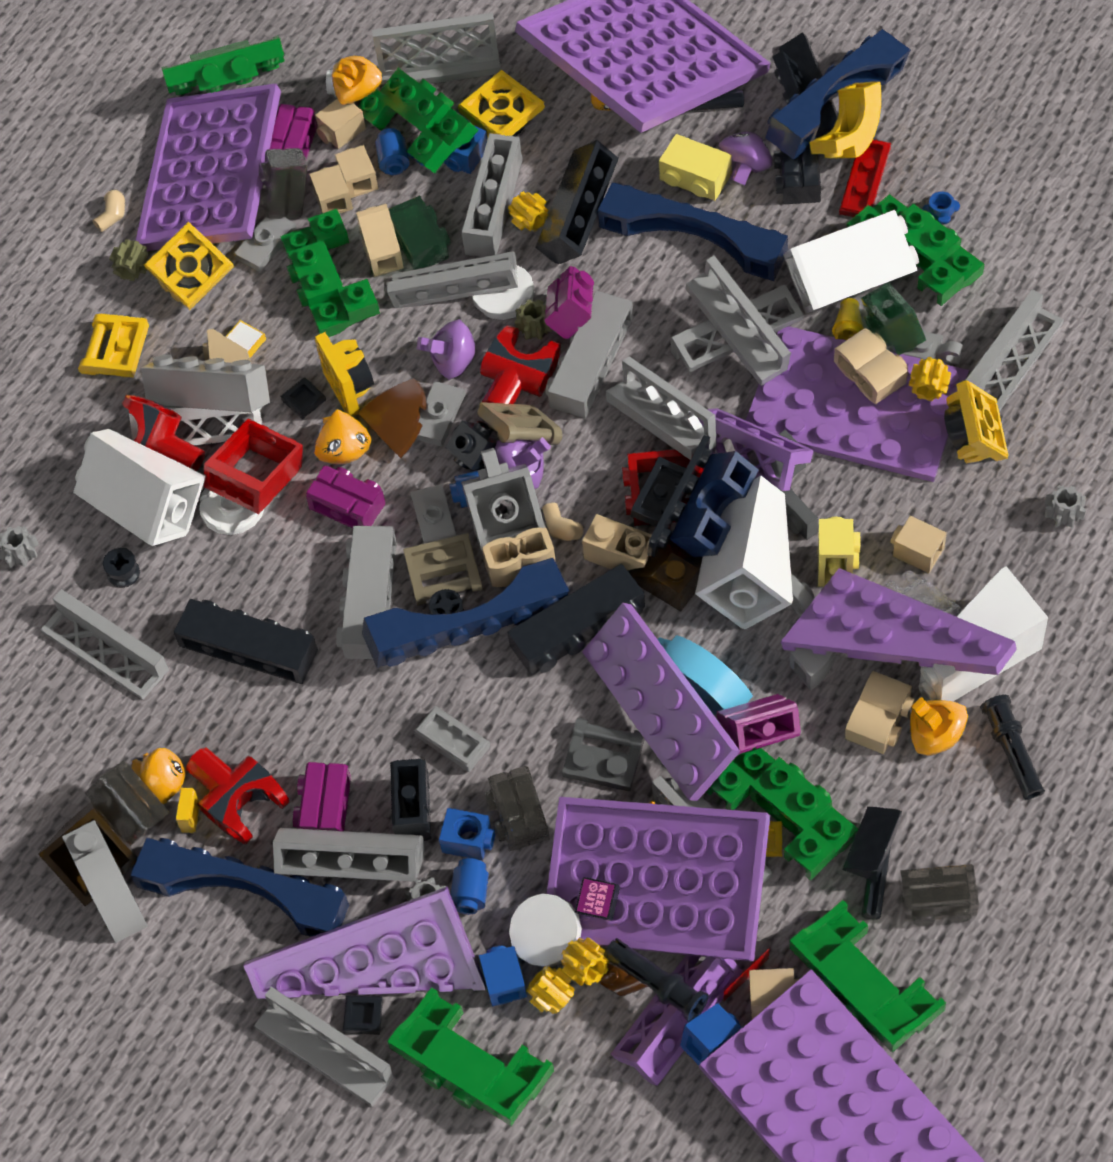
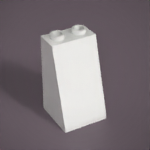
[783,210,919,314]
[73,429,206,546]
[695,476,793,629]
[919,566,1048,701]

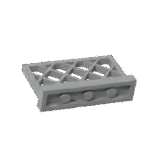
[372,12,501,87]

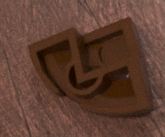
[358,378,426,458]

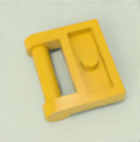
[78,314,149,378]

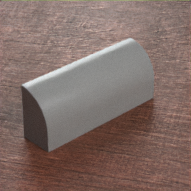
[273,828,425,882]

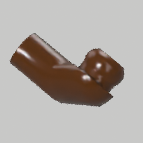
[600,963,648,996]

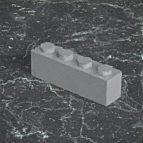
[462,133,522,257]
[545,291,633,419]
[141,355,270,413]
[336,526,397,659]

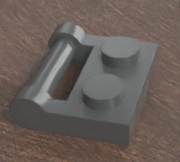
[562,718,645,791]

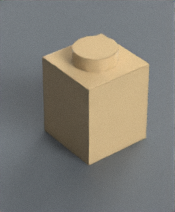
[315,98,366,149]
[335,145,378,198]
[309,165,353,214]
[891,516,947,573]

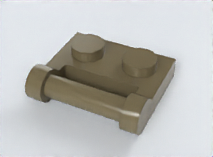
[477,402,562,445]
[403,533,482,606]

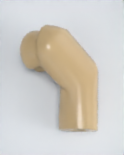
[93,190,125,232]
[542,503,584,541]

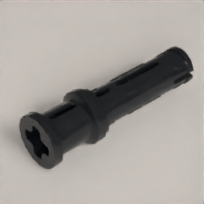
[980,695,1045,800]
[604,938,709,1022]

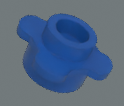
[922,191,960,224]

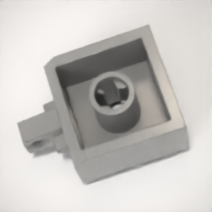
[461,448,545,551]

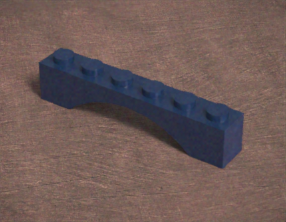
[765,29,911,160]
[598,182,788,281]
[362,557,569,668]
[131,837,349,937]

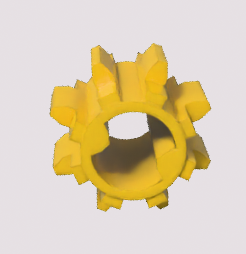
[508,191,549,232]
[909,357,951,401]
[561,937,609,986]
[526,965,575,1014]

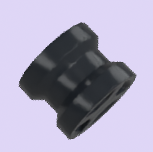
[103,547,140,588]
[429,589,464,615]

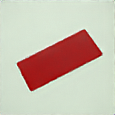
[724,949,769,1001]

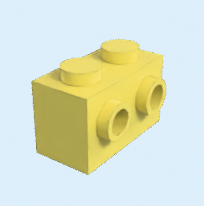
[659,134,732,201]
[817,517,860,587]

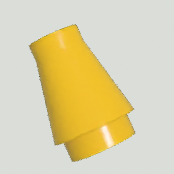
[832,298,864,340]

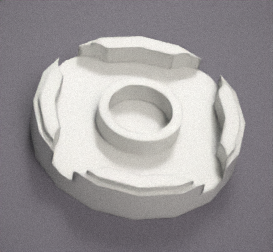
[472,265,535,320]
[199,488,264,535]
[509,894,582,967]

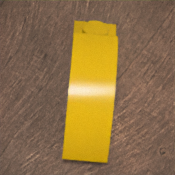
[809,82,881,159]

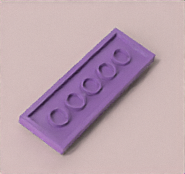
[582,603,740,801]

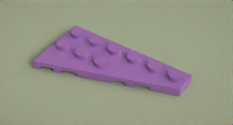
[781,568,1017,675]
[243,887,487,999]

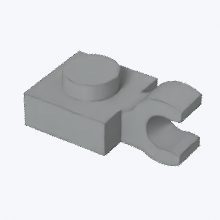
[902,328,963,366]

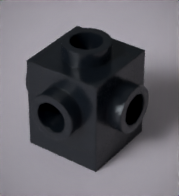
[445,420,499,471]

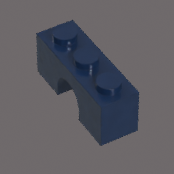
[670,451,759,557]

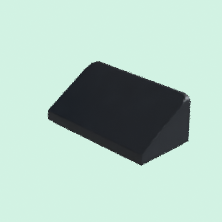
[842,806,902,882]

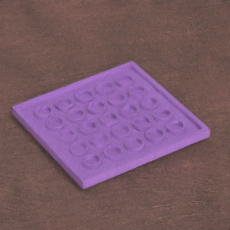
[515,0,771,133]

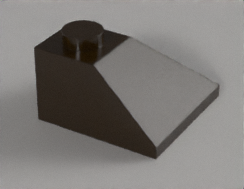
[629,533,703,612]
[38,801,138,906]

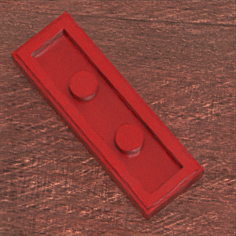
[839,139,891,217]

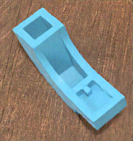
[657,635,753,715]

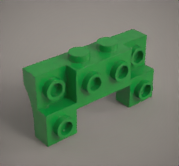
[161,36,285,95]
[357,67,479,174]
[847,194,985,306]
[280,209,380,337]
[706,747,858,881]
[789,900,946,1053]
[387,987,554,1127]

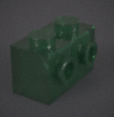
[388,195,451,270]
[861,282,926,356]

